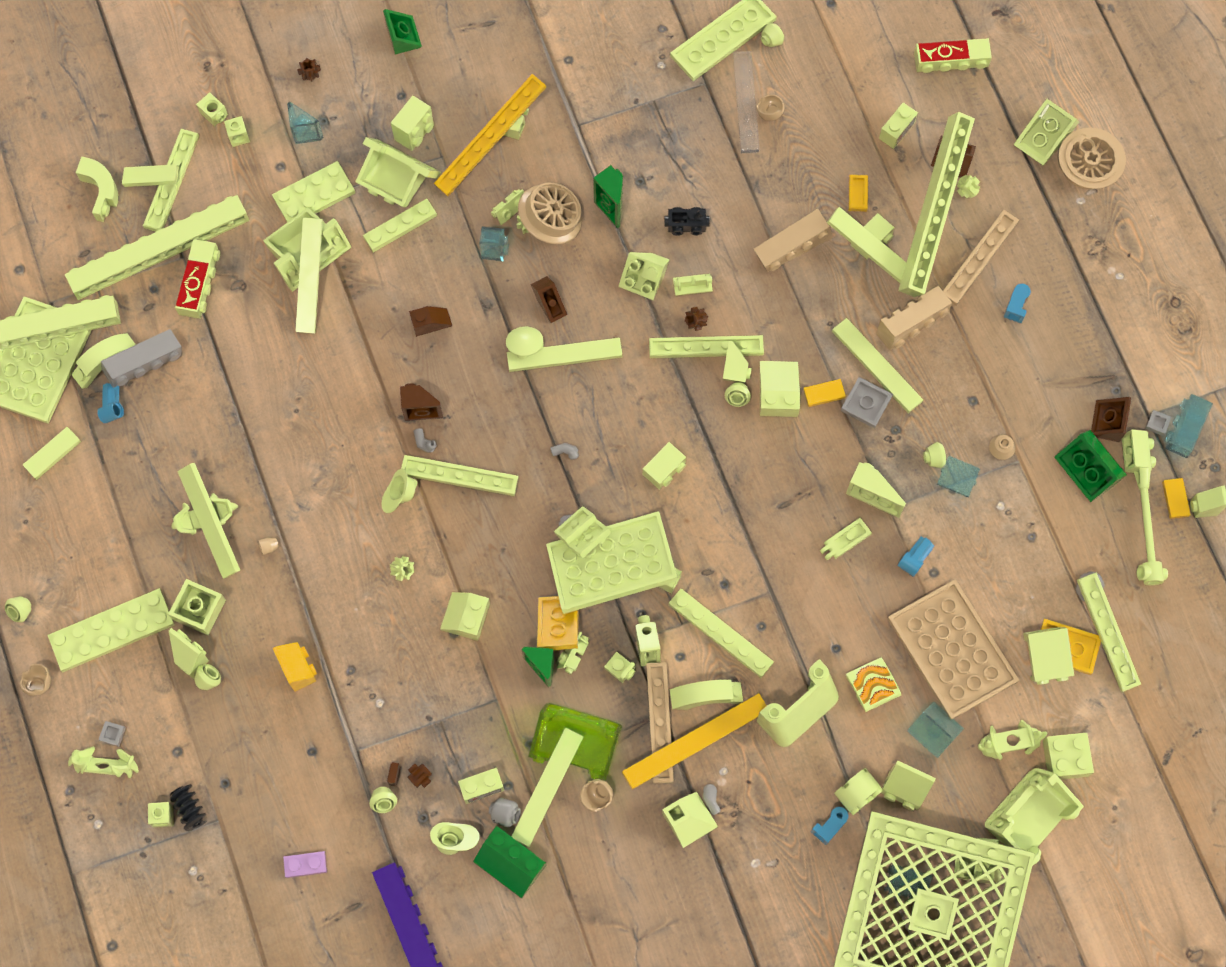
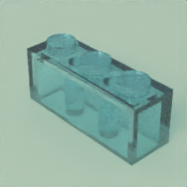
[1165,394,1213,458]

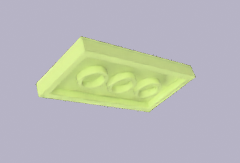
[272,161,355,222]

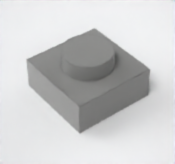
[1145,410,1171,436]
[99,721,126,747]

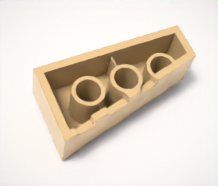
[754,209,834,272]
[876,286,952,351]

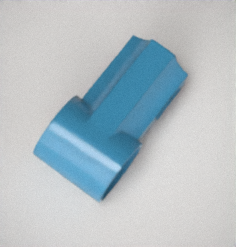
[97,383,124,424]
[897,536,934,577]

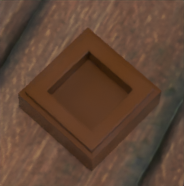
[387,762,401,787]

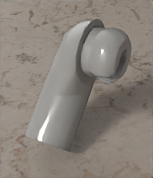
[413,429,436,453]
[550,443,579,460]
[703,784,721,815]

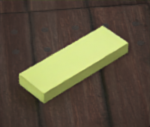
[122,164,179,187]
[23,427,81,480]

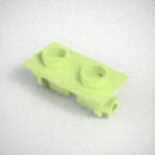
[491,189,524,225]
[673,274,713,296]
[557,632,589,674]

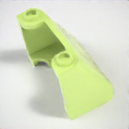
[756,659,839,747]
[985,768,1084,866]

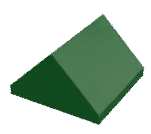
[383,9,422,55]
[522,647,554,688]

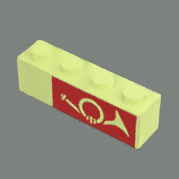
[914,38,992,73]
[175,239,220,319]

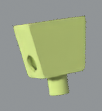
[635,615,661,666]

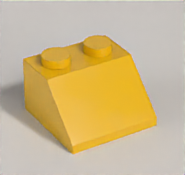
[273,642,317,692]

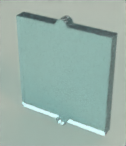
[937,456,980,497]

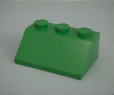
[593,165,623,228]
[1054,430,1127,502]
[473,826,547,899]

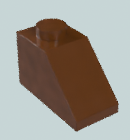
[530,276,567,323]
[409,306,452,337]

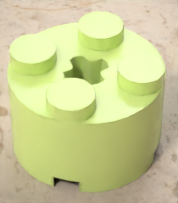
[834,768,883,815]

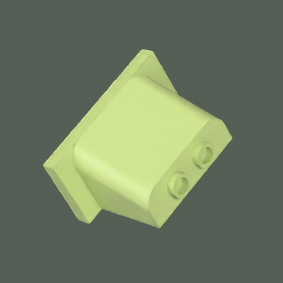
[355,137,441,207]
[263,208,351,292]

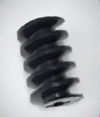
[170,784,207,831]

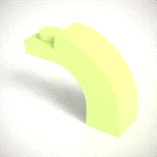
[76,157,118,222]
[71,333,136,389]
[670,680,743,710]

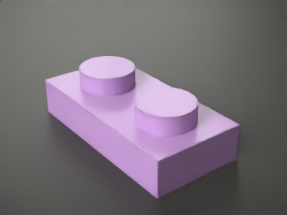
[283,851,327,878]

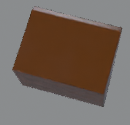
[1091,397,1131,442]

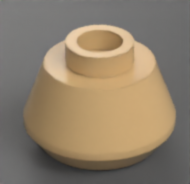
[989,435,1016,460]

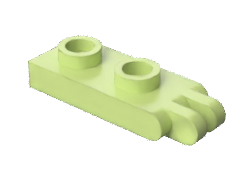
[820,518,872,560]

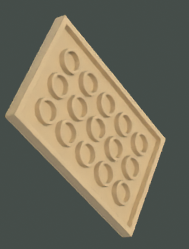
[887,579,1019,721]

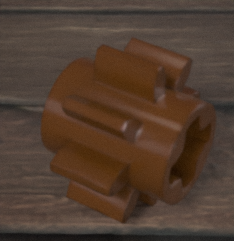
[297,58,321,82]
[684,307,708,331]
[407,763,432,788]

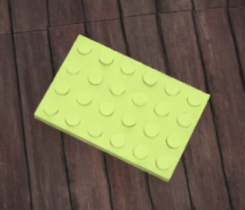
[0,297,92,424]
[546,511,678,614]

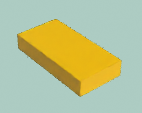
[848,175,868,212]
[803,379,846,407]
[1162,478,1191,519]

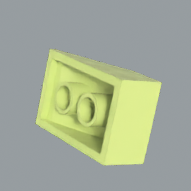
[1014,99,1079,166]
[760,361,800,417]
[846,462,906,518]
[881,761,936,811]

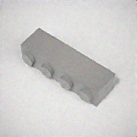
[101,329,182,388]

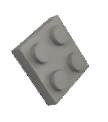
[841,377,893,428]

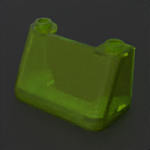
[528,703,622,780]

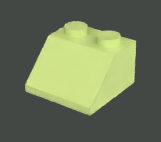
[440,592,490,641]

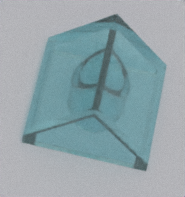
[287,101,324,144]
[907,702,964,758]

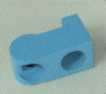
[1004,284,1031,323]
[811,807,849,845]

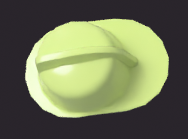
[381,469,418,513]
[430,822,480,855]

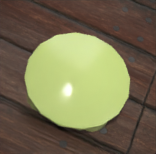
[506,326,544,359]

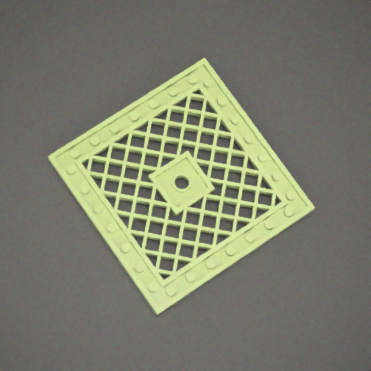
[834,811,1035,967]

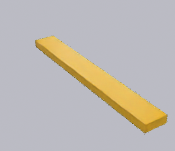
[433,74,547,196]
[622,693,767,790]

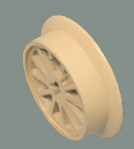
[1059,128,1126,189]
[518,183,582,244]

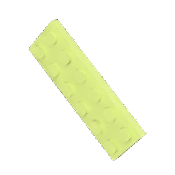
[670,0,777,81]
[48,588,175,672]

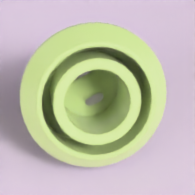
[761,23,784,47]
[724,382,751,407]
[923,442,946,468]
[5,596,31,622]
[194,664,221,690]
[369,787,397,813]

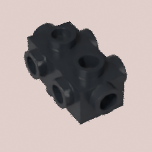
[664,207,710,236]

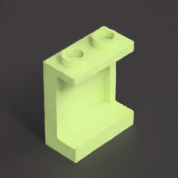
[1023,627,1074,684]

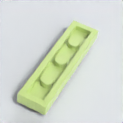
[363,199,437,253]

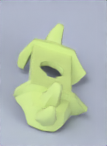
[171,493,238,535]
[978,720,1047,760]
[68,746,139,778]

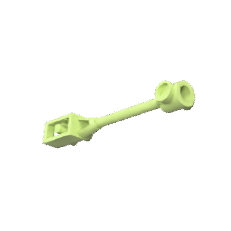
[1122,430,1168,585]

